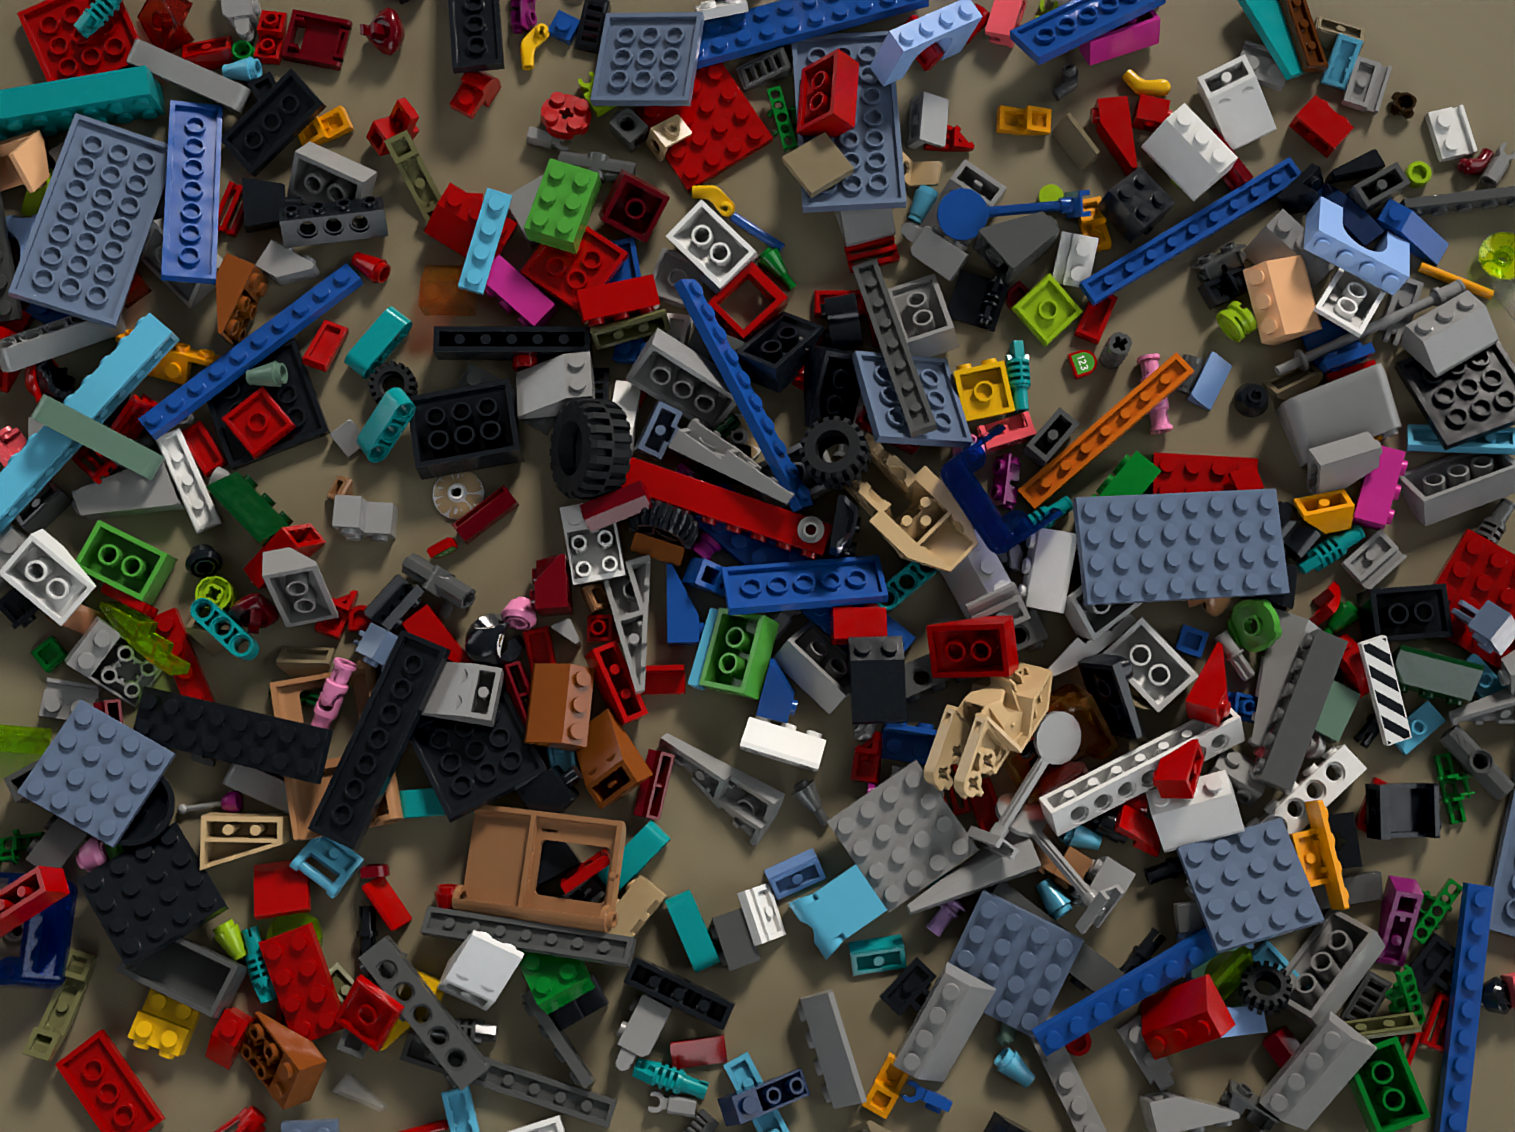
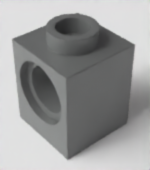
[609,106,649,153]

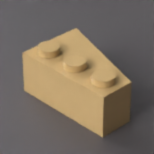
[200,812,291,870]
[609,875,668,937]

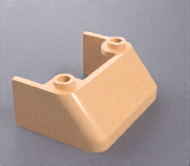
[0,129,50,193]

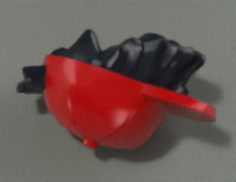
[25,359,75,404]

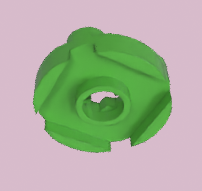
[1228,598,1282,652]

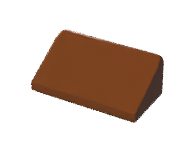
[630,532,685,566]

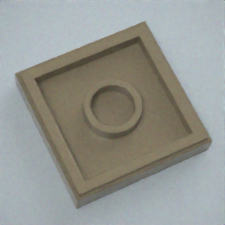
[782,132,854,198]

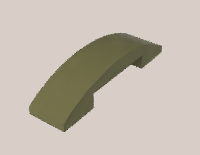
[384,130,441,223]
[22,948,97,1062]

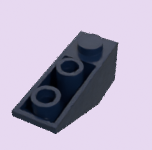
[717,1068,810,1126]

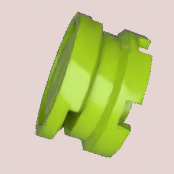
[1216,301,1257,342]
[195,575,237,613]

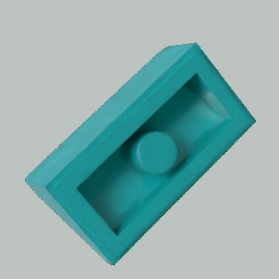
[848,934,907,976]

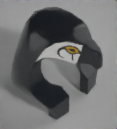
[465,613,525,668]

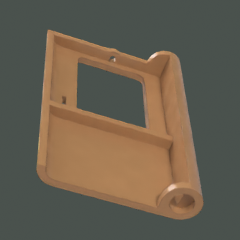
[269,660,404,841]
[452,805,626,933]

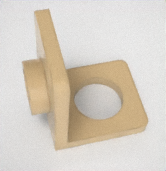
[646,115,692,162]
[902,152,942,187]

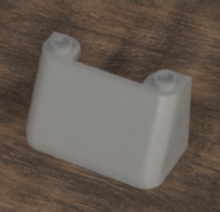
[1275,363,1402,468]

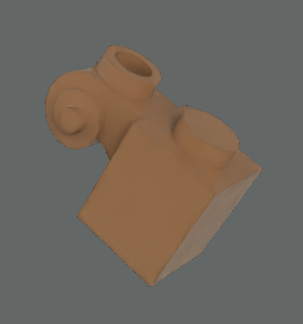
[1035,845,1093,890]

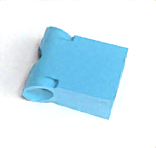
[787,864,887,960]

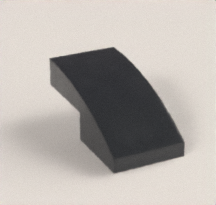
[1197,265,1248,310]

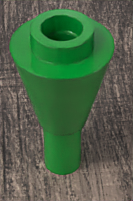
[757,247,797,291]
[1323,601,1360,635]

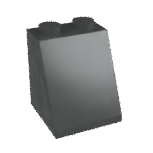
[973,211,1060,284]

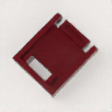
[281,9,353,71]

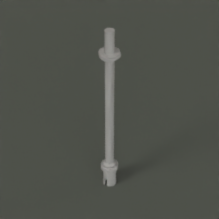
[1275,279,1466,376]

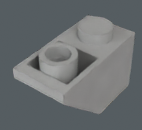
[255,240,321,286]

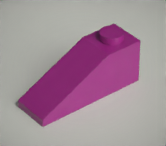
[1376,875,1424,967]

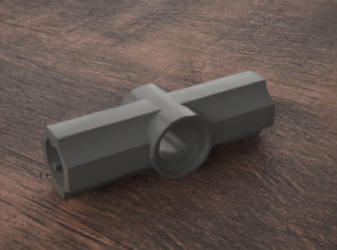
[558,151,636,185]
[401,553,476,610]
[1439,725,1515,800]

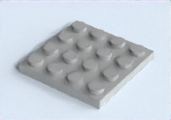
[827,760,978,912]

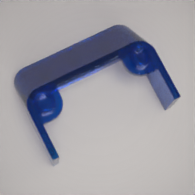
[940,424,1063,554]
[0,872,78,990]

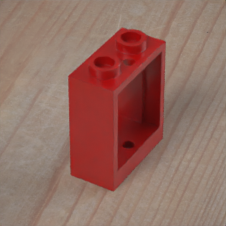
[708,262,788,343]

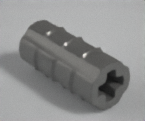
[1099,332,1132,369]

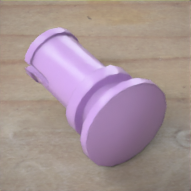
[926,899,967,937]

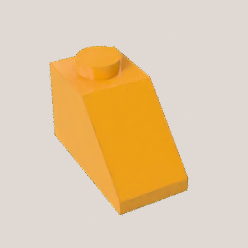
[1293,489,1355,534]

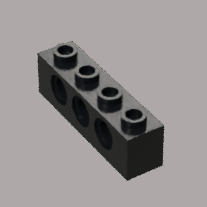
[279,196,388,248]
[623,955,735,1030]

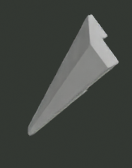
[668,418,795,504]
[603,555,651,695]
[1248,608,1321,748]
[1448,688,1515,726]
[659,733,785,846]
[906,831,1041,915]

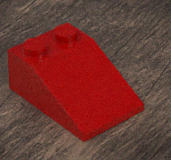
[926,615,1019,678]

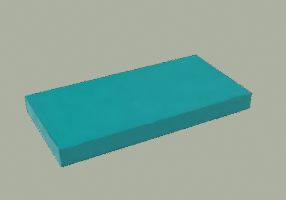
[1237,0,1306,81]

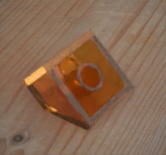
[419,265,476,316]

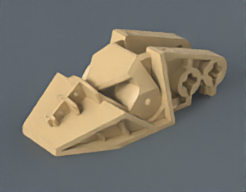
[836,433,978,573]
[924,662,1053,799]

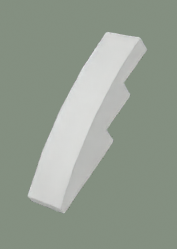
[1047,613,1137,677]

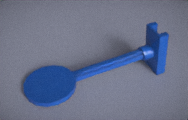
[937,188,1091,241]

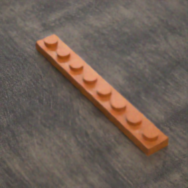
[1018,352,1194,510]

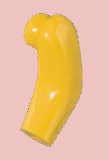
[520,23,549,70]
[1122,69,1171,97]
[692,185,735,217]

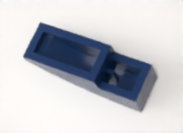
[1317,183,1384,248]

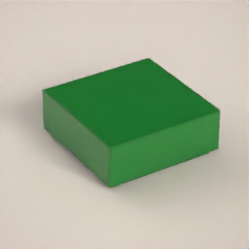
[30,635,68,673]

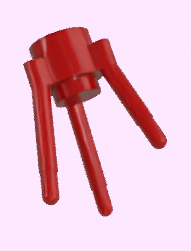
[214,1105,267,1132]

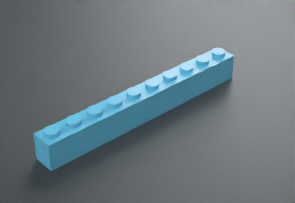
[0,312,180,534]

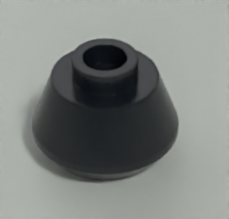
[1233,383,1269,418]
[185,544,223,578]
[1481,976,1512,1015]

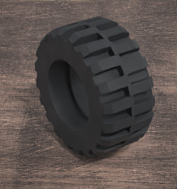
[550,398,632,500]

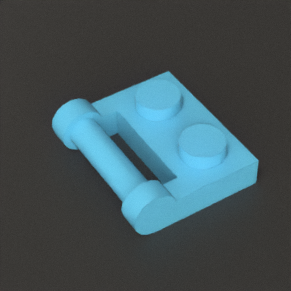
[290,837,364,899]

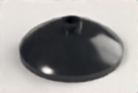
[117,776,175,847]

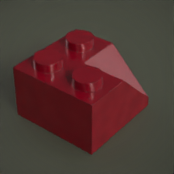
[598,169,670,243]
[530,554,573,617]

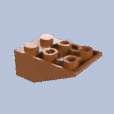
[216,253,268,348]
[576,707,653,810]
[239,1011,327,1110]

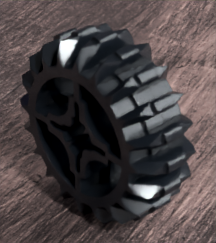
[628,499,700,550]

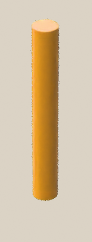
[1417,262,1494,300]

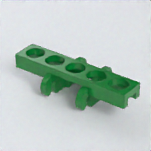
[767,86,797,152]
[1433,753,1476,824]
[0,829,44,867]
[1412,878,1463,944]
[1385,965,1426,1025]

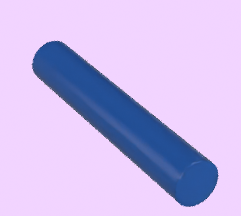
[730,212,785,253]

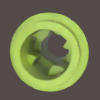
[212,918,248,961]

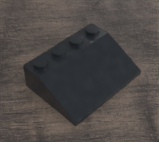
[408,379,524,480]

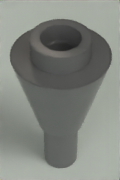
[791,778,829,827]

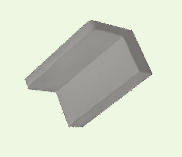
[906,92,949,149]

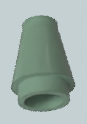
[246,361,288,387]

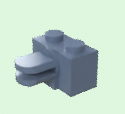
[633,401,687,461]
[1450,599,1515,656]
[352,622,398,671]

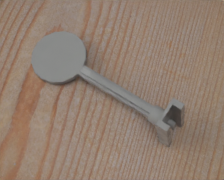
[967,711,1081,860]
[995,793,1125,934]

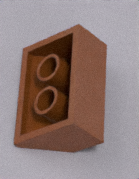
[524,663,595,752]

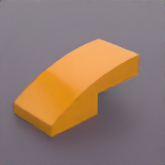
[298,105,354,146]
[996,105,1052,135]
[1077,196,1112,252]
[862,1052,909,1119]

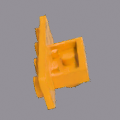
[115,329,221,385]
[1289,800,1349,910]

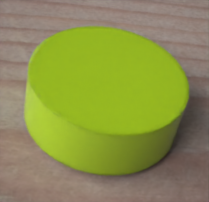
[1404,161,1432,188]
[1037,184,1064,202]

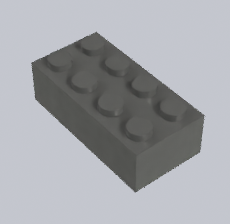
[117,937,248,1019]

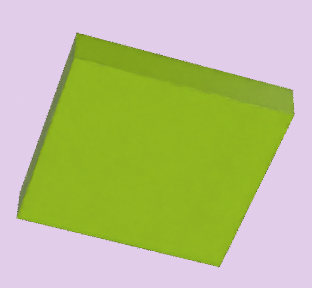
[1011,273,1083,347]

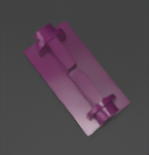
[511,0,537,34]
[989,453,1021,510]

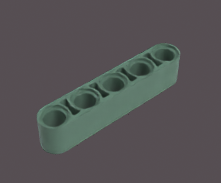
[30,394,165,480]

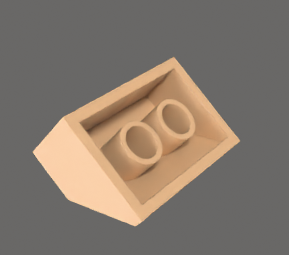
[1243,255,1322,346]

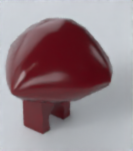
[360,7,405,56]
[228,593,279,634]

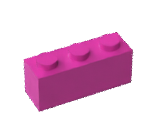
[1079,9,1161,66]
[484,255,558,326]
[1352,445,1408,530]

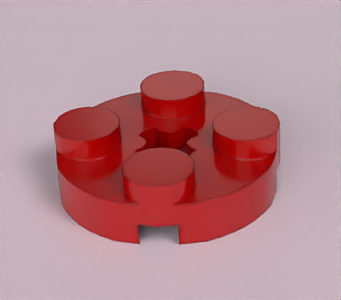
[540,92,591,140]

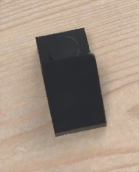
[1276,163,1324,215]

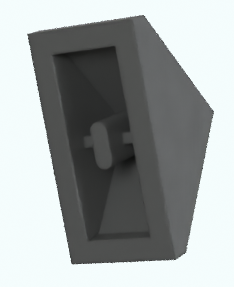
[560,872,606,903]

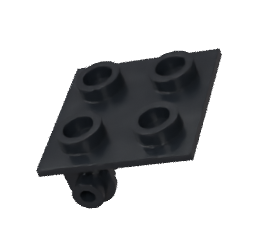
[948,269,1009,332]

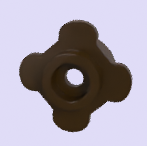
[1389,92,1417,119]

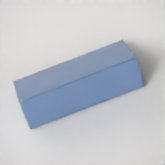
[1186,351,1232,411]
[764,849,826,901]

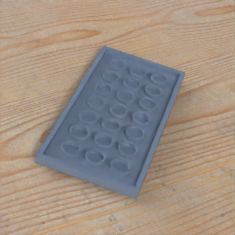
[791,31,907,213]
[8,113,168,329]
[1072,489,1290,606]

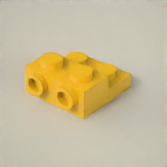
[952,358,1015,422]
[127,988,201,1059]

